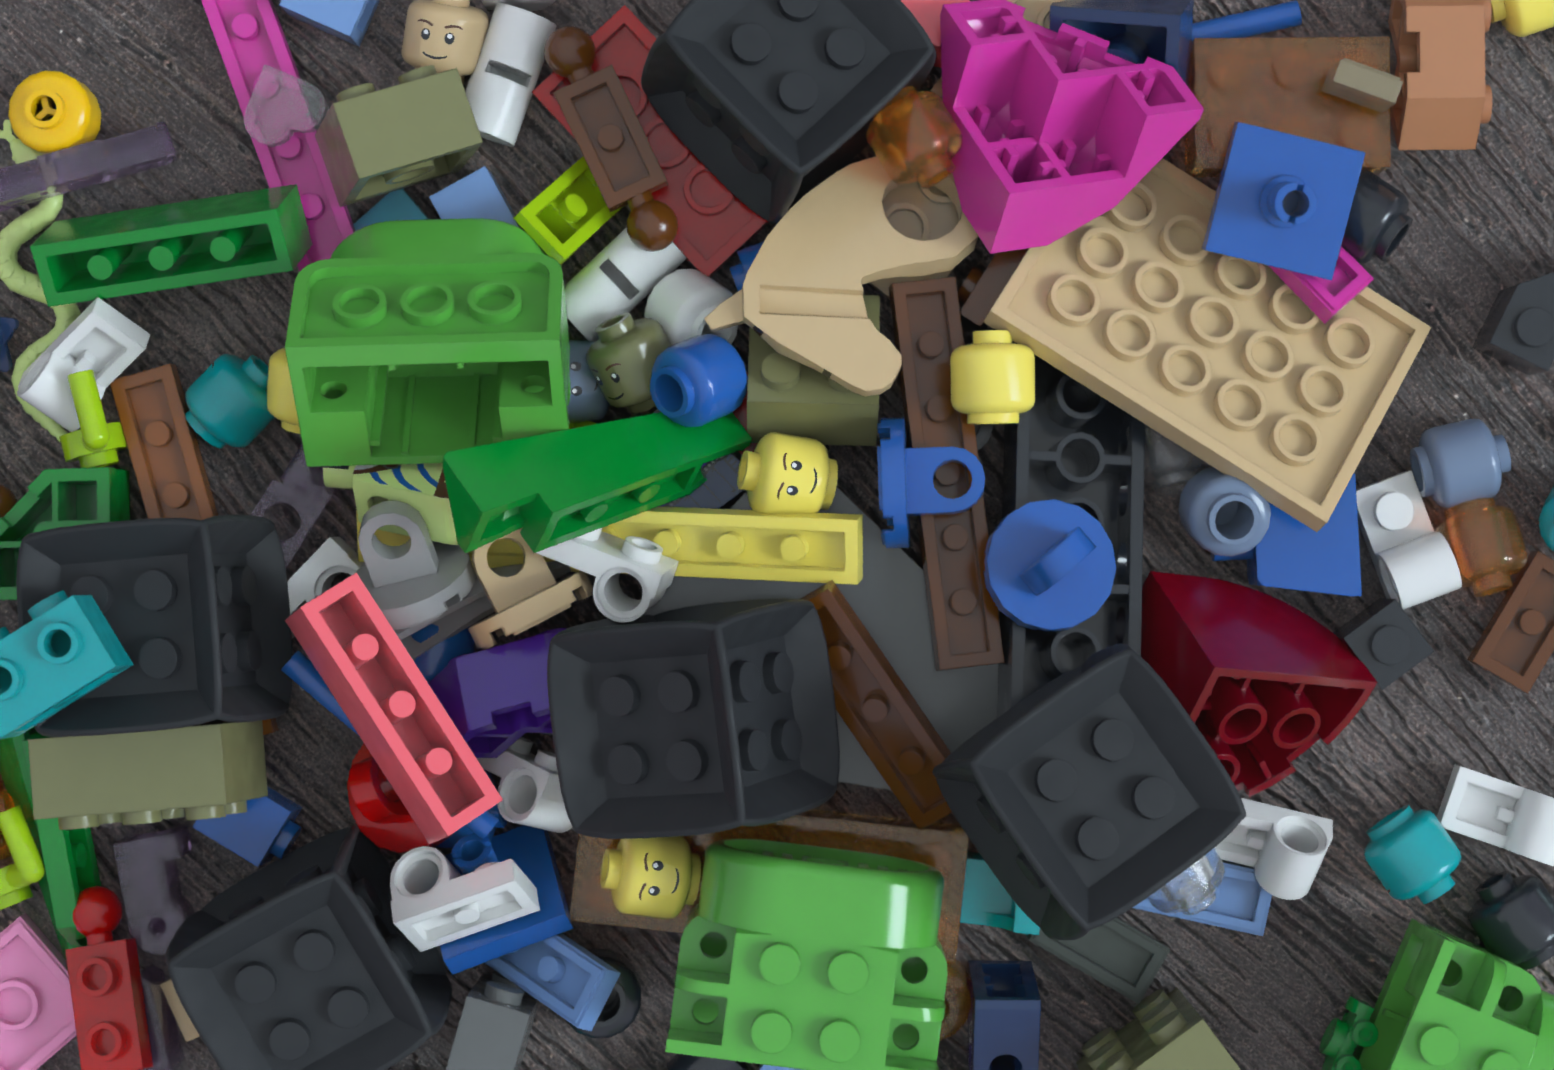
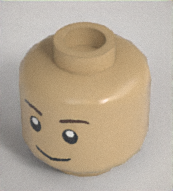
[402,0,489,85]

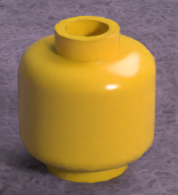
[8,70,101,159]

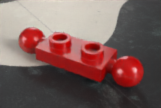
[65,886,153,1070]

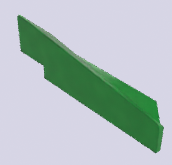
[442,412,752,553]
[0,727,101,961]

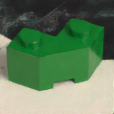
[0,467,130,601]

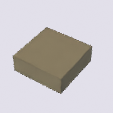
[1321,58,1403,113]

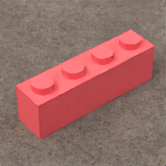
[285,572,503,844]

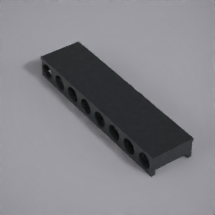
[997,341,1145,718]

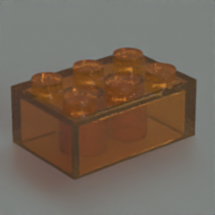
[1185,37,1391,177]

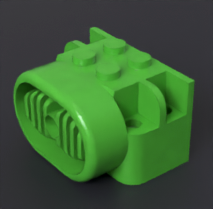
[285,218,571,467]
[665,839,948,1070]
[1354,918,1554,1070]

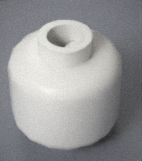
[644,269,738,345]

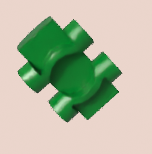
[1319,995,1379,1070]

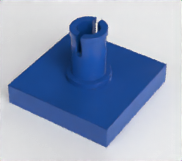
[1202,121,1366,280]
[440,825,573,975]

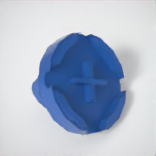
[877,417,985,549]
[984,499,1116,632]

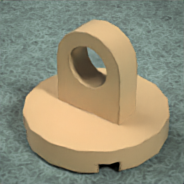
[468,528,593,650]

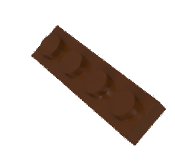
[800,580,952,830]

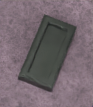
[1027,917,1171,1004]

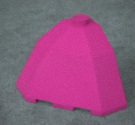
[940,0,1204,254]

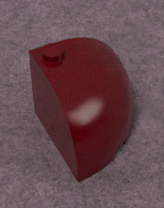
[1141,571,1378,797]

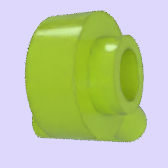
[59,370,128,468]
[0,805,45,910]

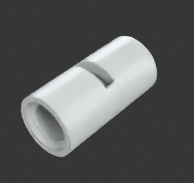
[465,3,557,147]
[564,227,687,342]

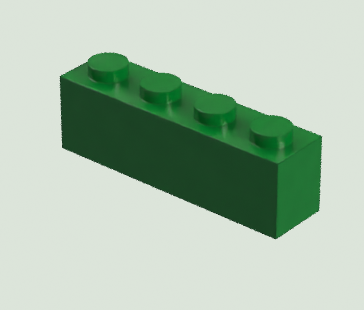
[30,184,313,307]

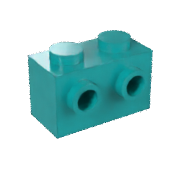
[0,591,134,739]

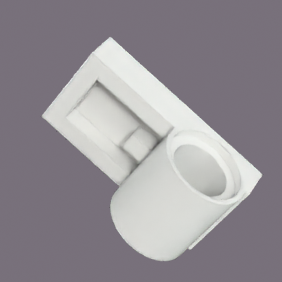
[17,297,150,432]
[536,527,679,623]
[477,737,572,833]
[1437,764,1554,866]
[1205,798,1333,900]

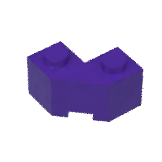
[428,628,567,758]

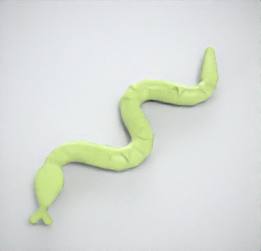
[0,119,81,443]

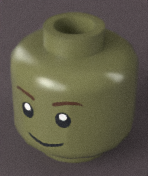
[585,312,672,413]

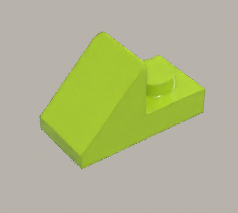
[513,156,624,265]

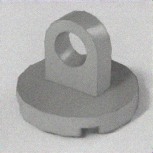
[354,501,476,630]

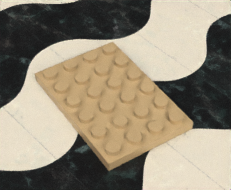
[983,158,1432,532]

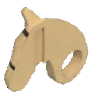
[704,146,979,397]

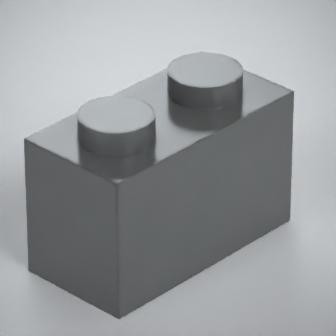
[445,971,539,1070]

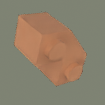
[1388,0,1492,150]

